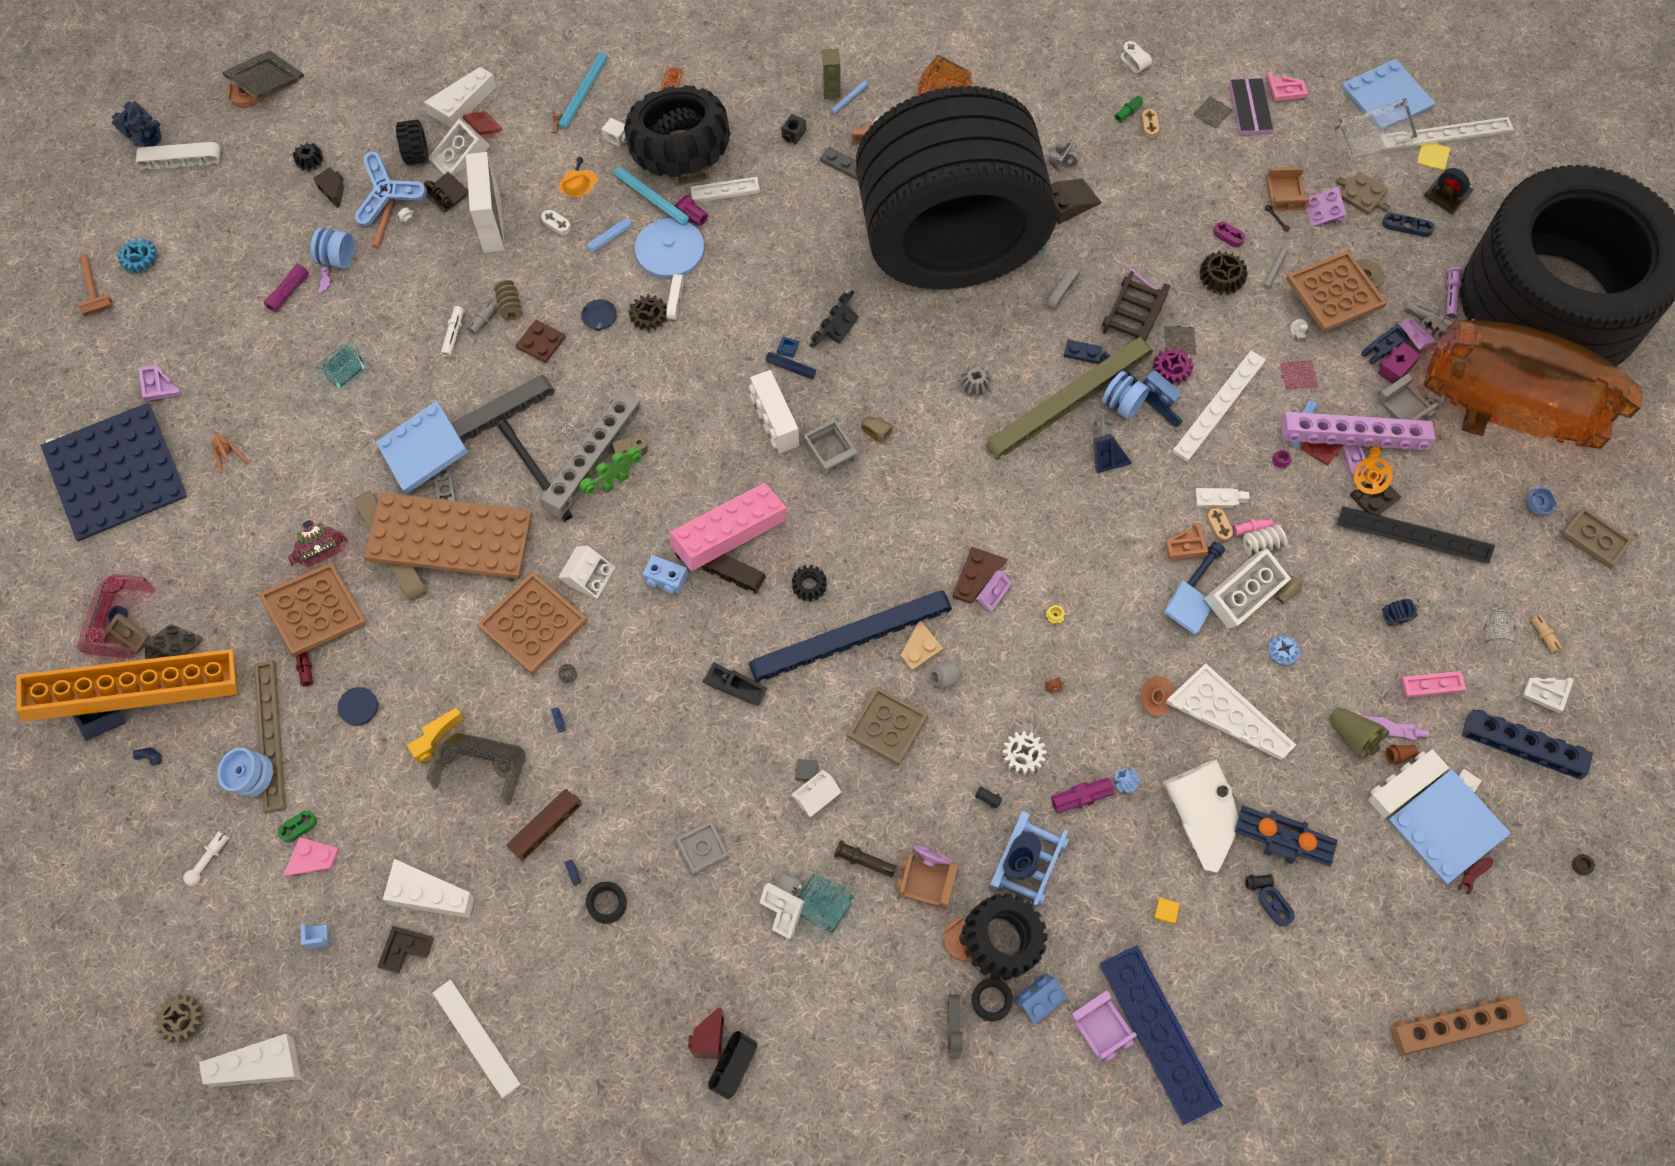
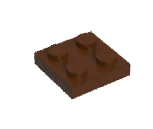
[516,320,566,363]

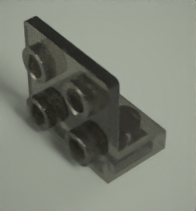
[144,624,203,659]

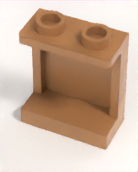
[1266,167,1310,211]
[896,853,958,909]

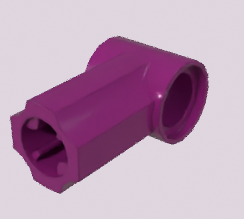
[674,195,708,226]

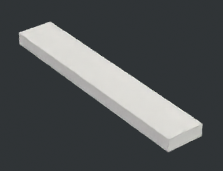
[433,980,521,1099]

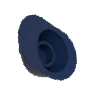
[1003,832,1042,880]

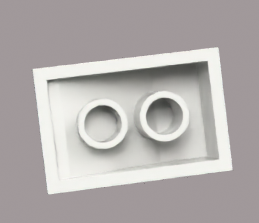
[429,119,490,176]

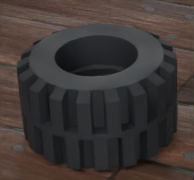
[396,119,429,165]

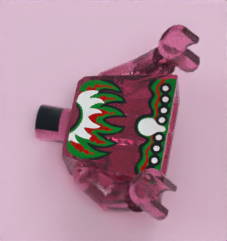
[288,520,348,567]

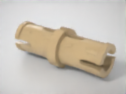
[1530,614,1563,654]

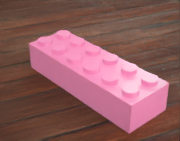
[670,483,787,571]

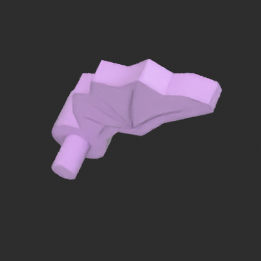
[318,267,331,294]

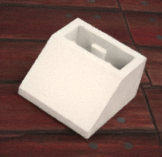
[558,546,615,599]

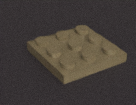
[847,686,928,765]

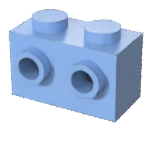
[642,555,688,594]

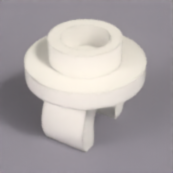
[1290,319,1308,338]

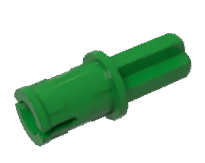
[1114,95,1143,123]

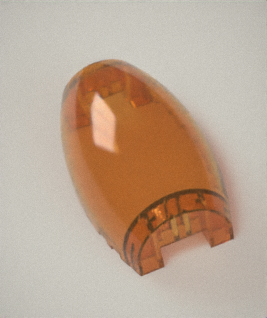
[1423,320,1643,449]

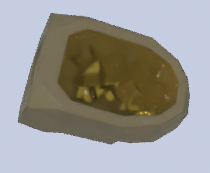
[861,417,893,443]

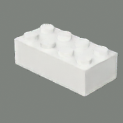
[748,370,799,454]
[1204,549,1291,629]

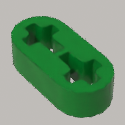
[278,811,317,842]

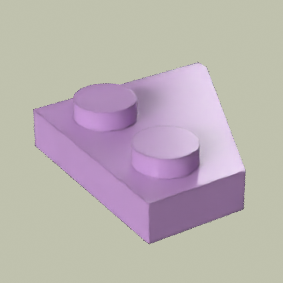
[138,365,180,401]

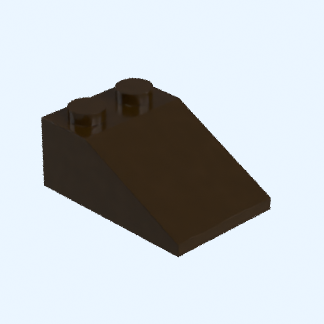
[1051,178,1102,224]

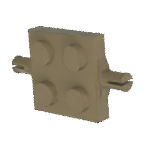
[1336,171,1390,215]

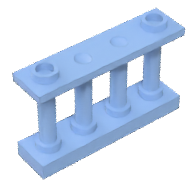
[989,811,1069,910]

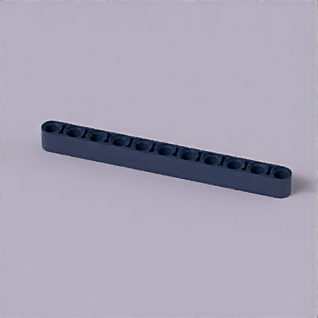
[748,590,952,683]

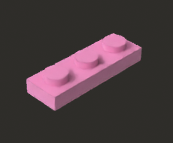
[1401,671,1466,698]

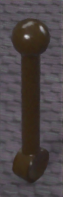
[1265,205,1290,232]

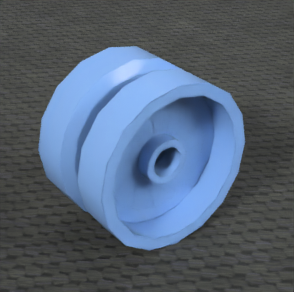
[217,747,273,797]

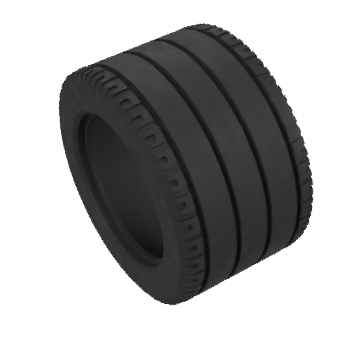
[856,86,1057,290]
[1460,165,1675,380]

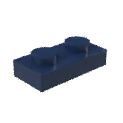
[1064,339,1103,364]

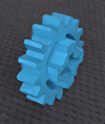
[117,238,158,273]

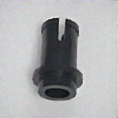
[975,786,1002,809]
[1245,874,1274,891]

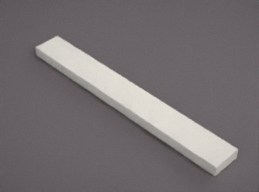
[1379,117,1514,152]

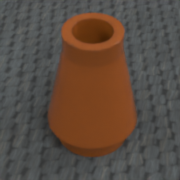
[1385,745,1418,765]

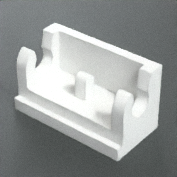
[791,770,841,817]

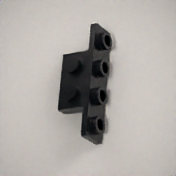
[809,290,859,347]

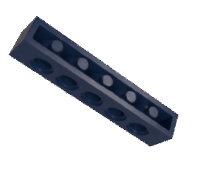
[1461,709,1593,780]

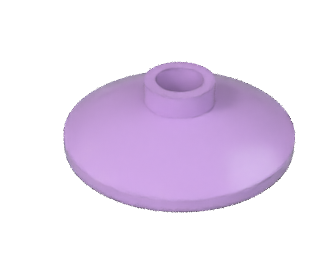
[913,844,952,867]

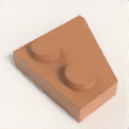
[1165,523,1208,560]

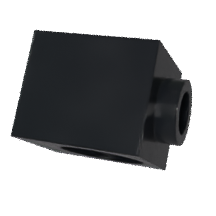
[781,114,806,144]

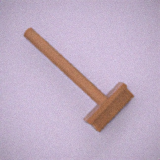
[372,187,395,248]
[77,254,113,316]

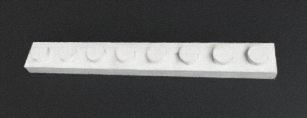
[1172,350,1266,462]

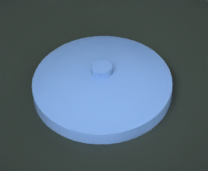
[635,218,704,278]

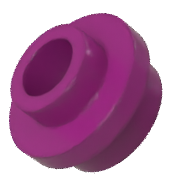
[1272,450,1291,468]

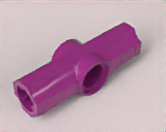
[1051,777,1114,814]

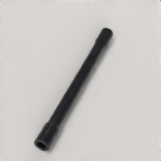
[498,421,573,522]

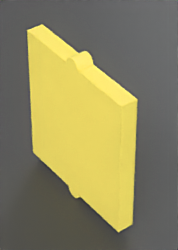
[1417,143,1450,170]

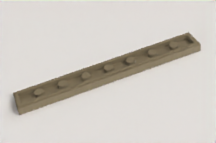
[254,660,286,814]

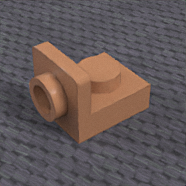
[852,121,872,145]

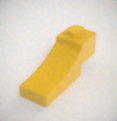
[407,707,464,764]

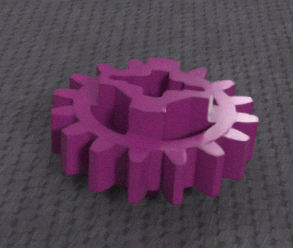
[1153,347,1194,385]

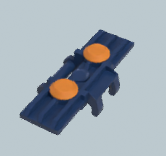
[1234,805,1338,867]

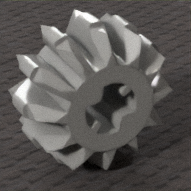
[960,364,992,396]

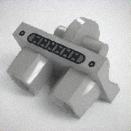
[1048,138,1079,171]

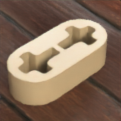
[1141,109,1159,139]
[1207,508,1233,542]

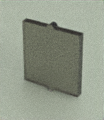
[1193,96,1232,129]
[1164,325,1196,355]

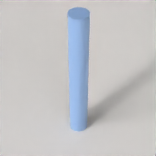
[830,81,868,115]

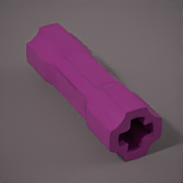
[263,264,309,313]

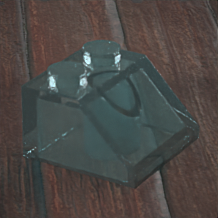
[798,874,855,934]

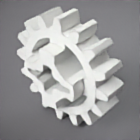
[1002,731,1047,775]

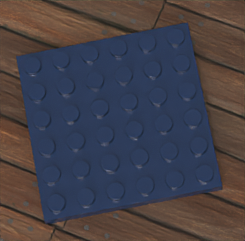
[40,402,187,542]

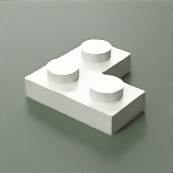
[759,882,805,939]

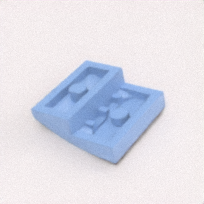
[1164,580,1211,635]

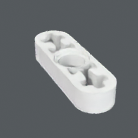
[667,274,684,320]

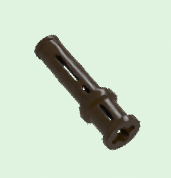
[834,840,897,878]

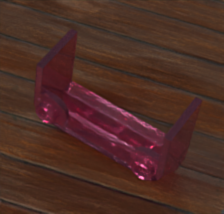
[77,574,155,659]

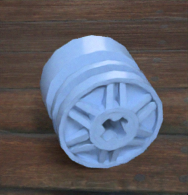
[310,227,355,269]
[1101,371,1150,420]

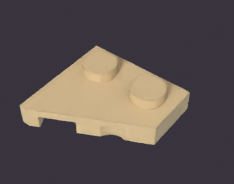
[900,621,943,672]

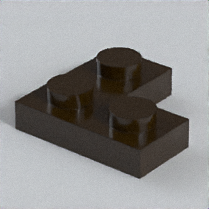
[377,926,434,974]

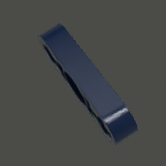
[1382,213,1434,237]

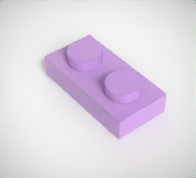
[977,570,1012,612]

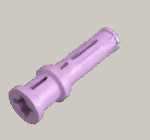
[1445,267,1463,319]

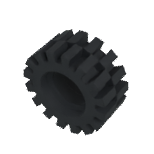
[792,565,827,602]

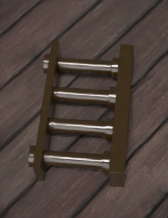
[1102,271,1171,342]

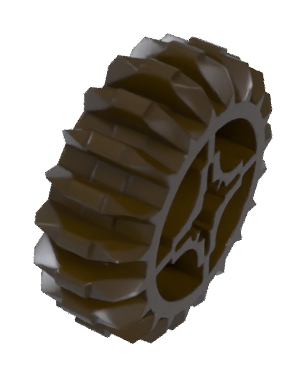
[1199,251,1248,296]

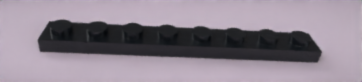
[1337,506,1495,563]

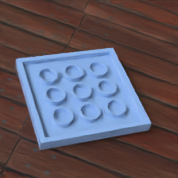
[1341,59,1436,132]
[376,401,468,494]
[1388,769,1511,885]

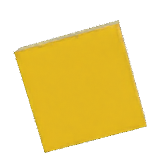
[1154,897,1180,925]

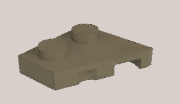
[96,614,151,652]

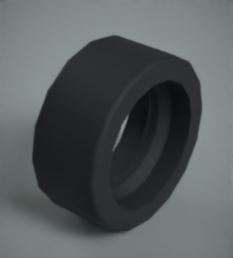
[586,881,627,924]
[971,978,1013,1022]

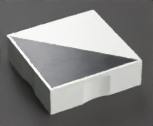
[466,152,505,253]

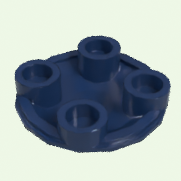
[581,299,617,331]

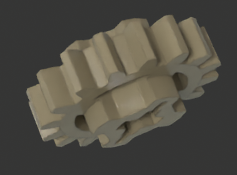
[153,995,204,1043]

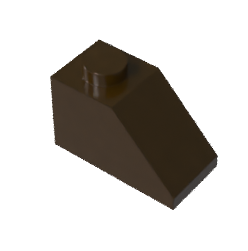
[313,167,344,208]

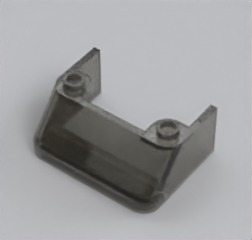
[426,733,526,806]

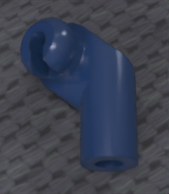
[133,747,161,766]

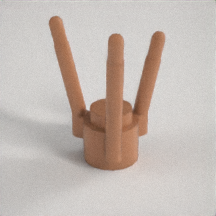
[211,435,250,474]

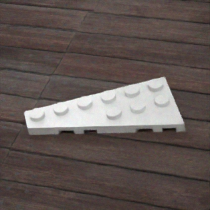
[1165,664,1296,760]

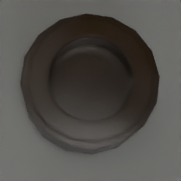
[1572,854,1595,876]

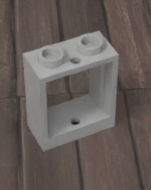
[803,419,858,477]

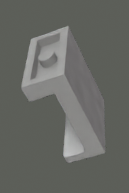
[1377,374,1439,420]

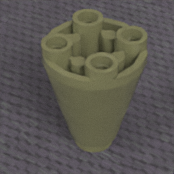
[1329,707,1390,760]

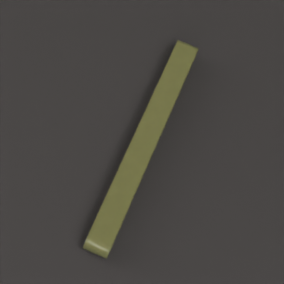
[986,337,1153,460]

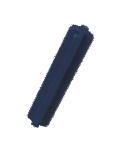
[766,352,816,379]

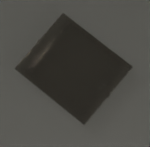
[222,51,304,99]

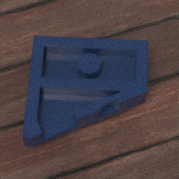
[1093,434,1131,473]

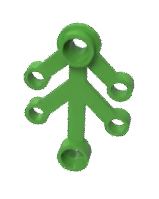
[579,446,643,495]

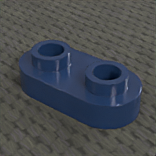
[1258,886,1295,926]

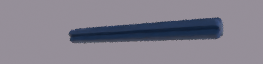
[1100,352,1183,427]

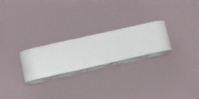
[135,142,221,170]

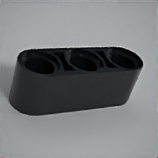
[708,1031,757,1099]

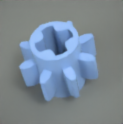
[1113,768,1140,793]

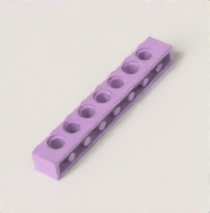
[1280,412,1435,450]

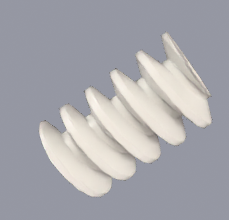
[1243,525,1287,557]

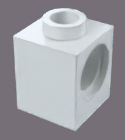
[602,118,627,147]

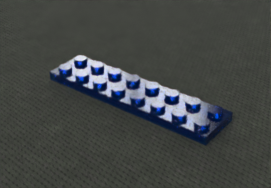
[1099,945,1223,1126]

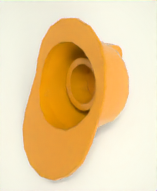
[559,170,599,197]

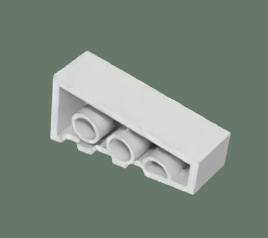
[424,67,496,128]
[383,859,475,918]
[199,1034,302,1087]

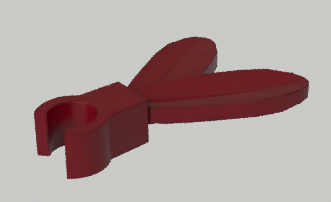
[1458,858,1493,895]

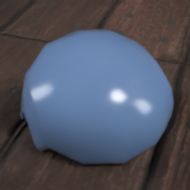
[1527,487,1557,515]

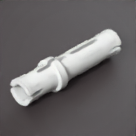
[440,306,465,357]

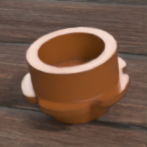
[1045,677,1064,693]

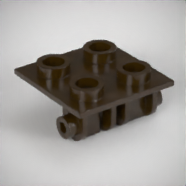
[424,172,469,213]

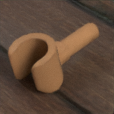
[552,110,562,133]

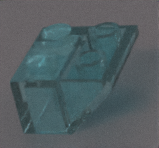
[315,344,366,389]

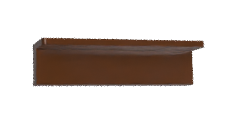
[506,789,582,862]

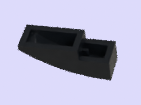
[702,662,767,706]

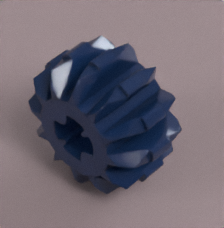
[1382,599,1418,626]

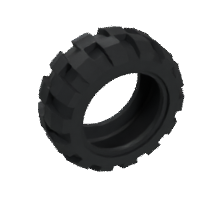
[624,85,730,177]

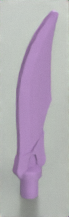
[1361,715,1429,741]

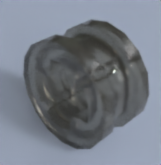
[558,664,577,683]

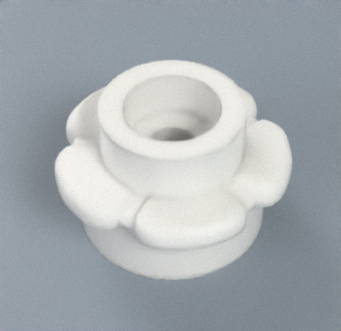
[397,207,414,223]

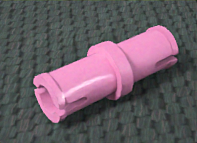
[1233,517,1273,536]

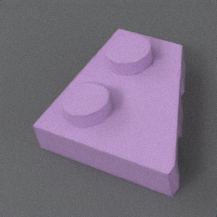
[1400,318,1437,350]

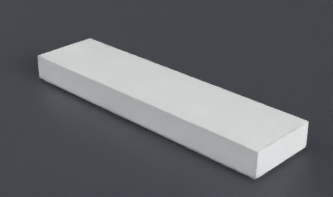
[690,177,760,203]

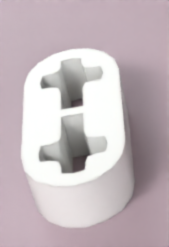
[541,210,571,235]

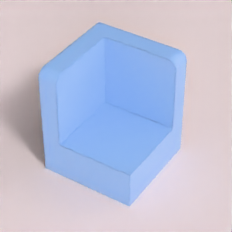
[301,924,329,950]

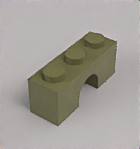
[822,48,841,100]

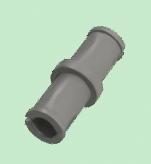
[467,301,498,335]

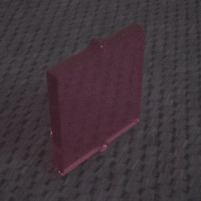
[1280,360,1318,389]

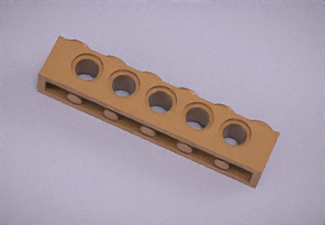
[1390,995,1528,1056]

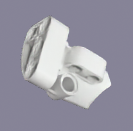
[1163,759,1238,873]

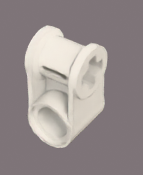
[1121,41,1152,73]

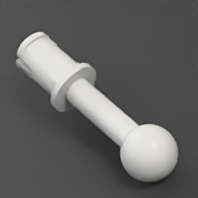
[183,831,230,886]

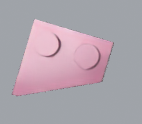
[1266,72,1308,102]
[284,837,339,877]

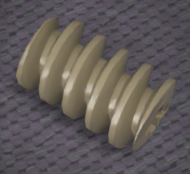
[494,280,523,319]

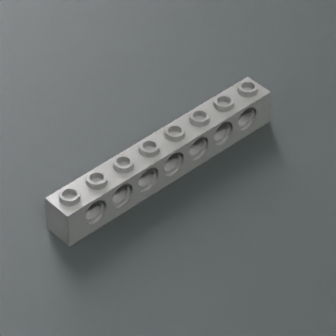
[540,391,641,518]

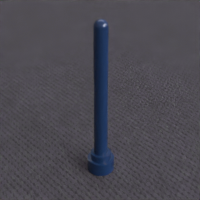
[1187,541,1225,587]

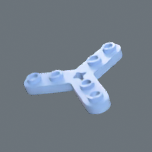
[355,151,427,226]

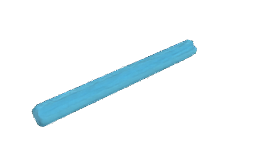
[558,52,607,129]
[614,167,689,225]

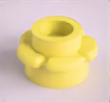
[1046,605,1065,624]

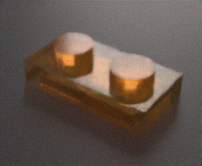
[660,67,684,91]

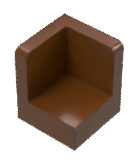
[1461,407,1492,436]

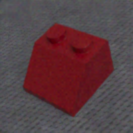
[688,1008,725,1060]

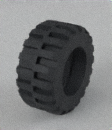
[962,893,1047,980]

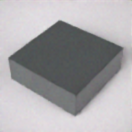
[796,759,818,781]

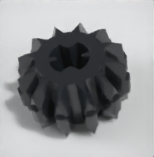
[293,142,324,172]

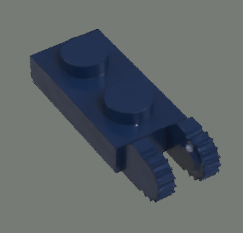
[1361,324,1409,364]

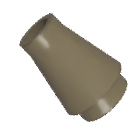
[1275,576,1303,604]

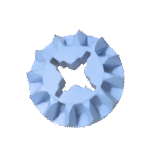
[1268,635,1301,665]

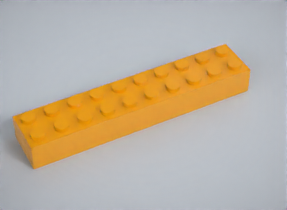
[16,649,238,722]

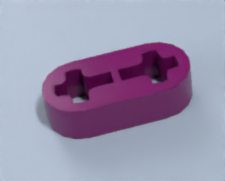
[1213,222,1245,247]

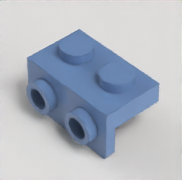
[1143,370,1181,407]
[1014,973,1068,1025]

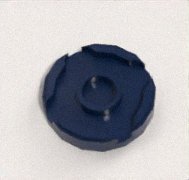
[337,687,379,726]

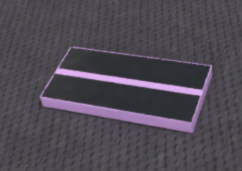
[1229,78,1274,135]

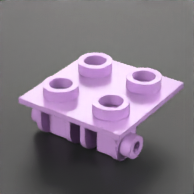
[1307,187,1346,226]

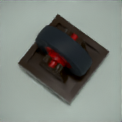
[1424,168,1474,214]

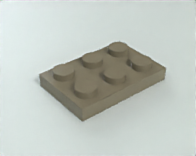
[1561,506,1633,568]

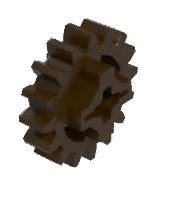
[629,294,667,331]

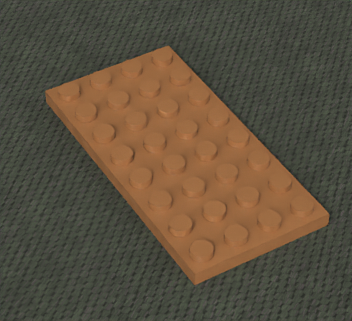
[364,492,532,579]

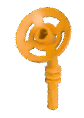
[1353,446,1393,494]

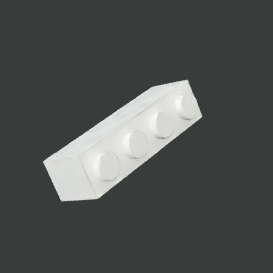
[1368,749,1449,819]

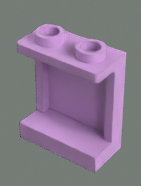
[1070,991,1137,1062]

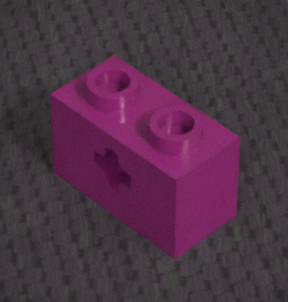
[1378,342,1421,384]

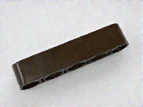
[675,553,766,594]

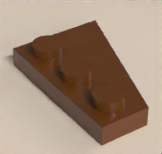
[952,547,1008,604]

